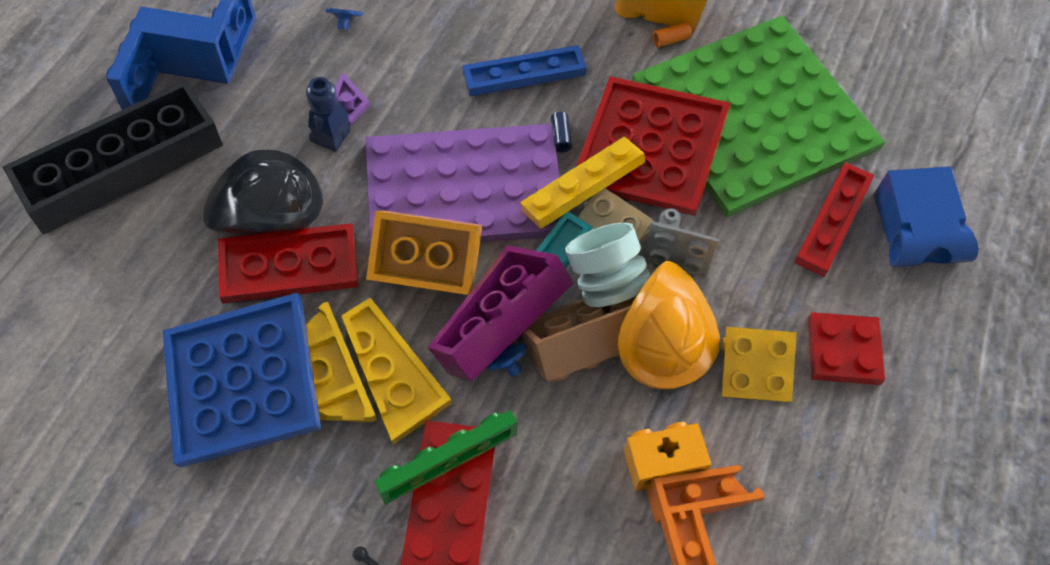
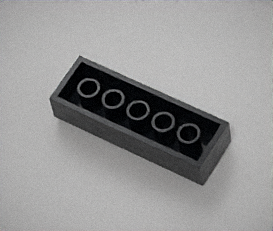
[2,80,223,235]

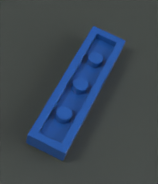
[462,45,587,96]

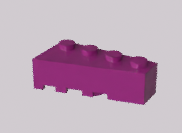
[427,245,574,382]

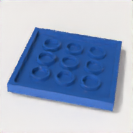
[163,293,321,468]

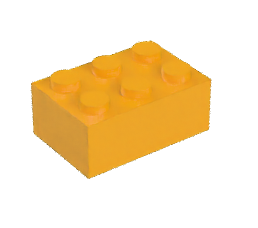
[366,211,483,295]

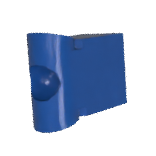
[873,166,979,267]

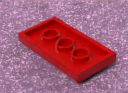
[218,223,359,304]
[400,420,496,565]

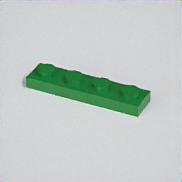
[374,410,517,505]

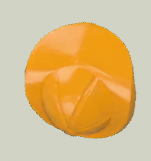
[618,261,720,390]

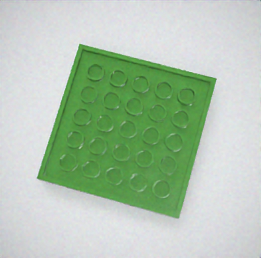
[632,15,885,218]

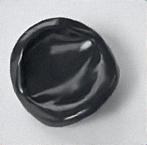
[203,150,323,233]

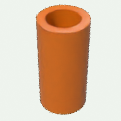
[653,22,692,48]

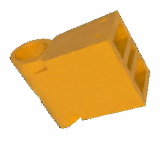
[614,0,707,32]

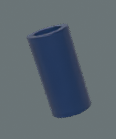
[550,112,572,153]

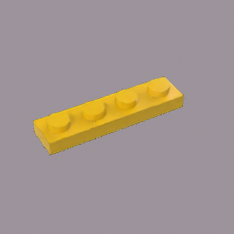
[520,137,645,229]

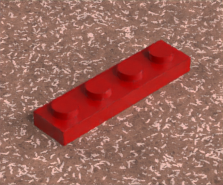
[794,162,875,277]

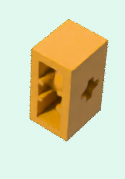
[624,422,712,491]

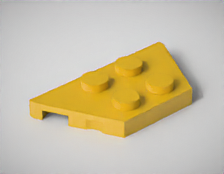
[306,301,377,422]

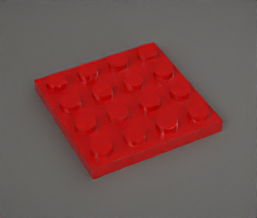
[576,76,731,216]

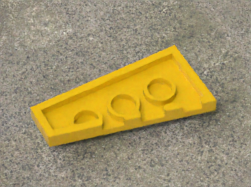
[341,298,452,445]

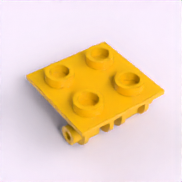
[721,327,797,402]

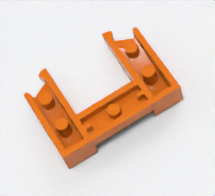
[646,465,765,565]

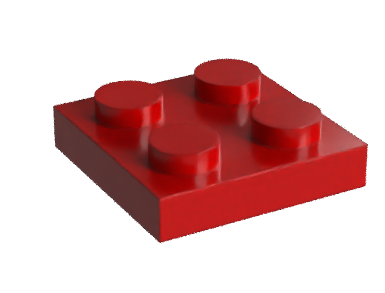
[808,312,885,385]

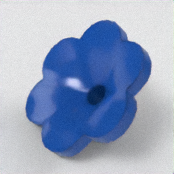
[326,8,363,30]
[487,343,527,377]

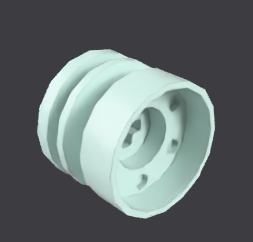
[565,222,650,307]

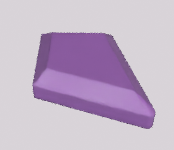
[335,73,370,126]

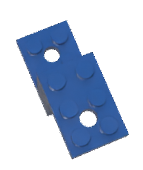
[106,0,256,110]

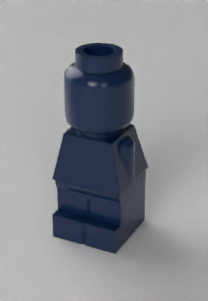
[306,77,351,152]

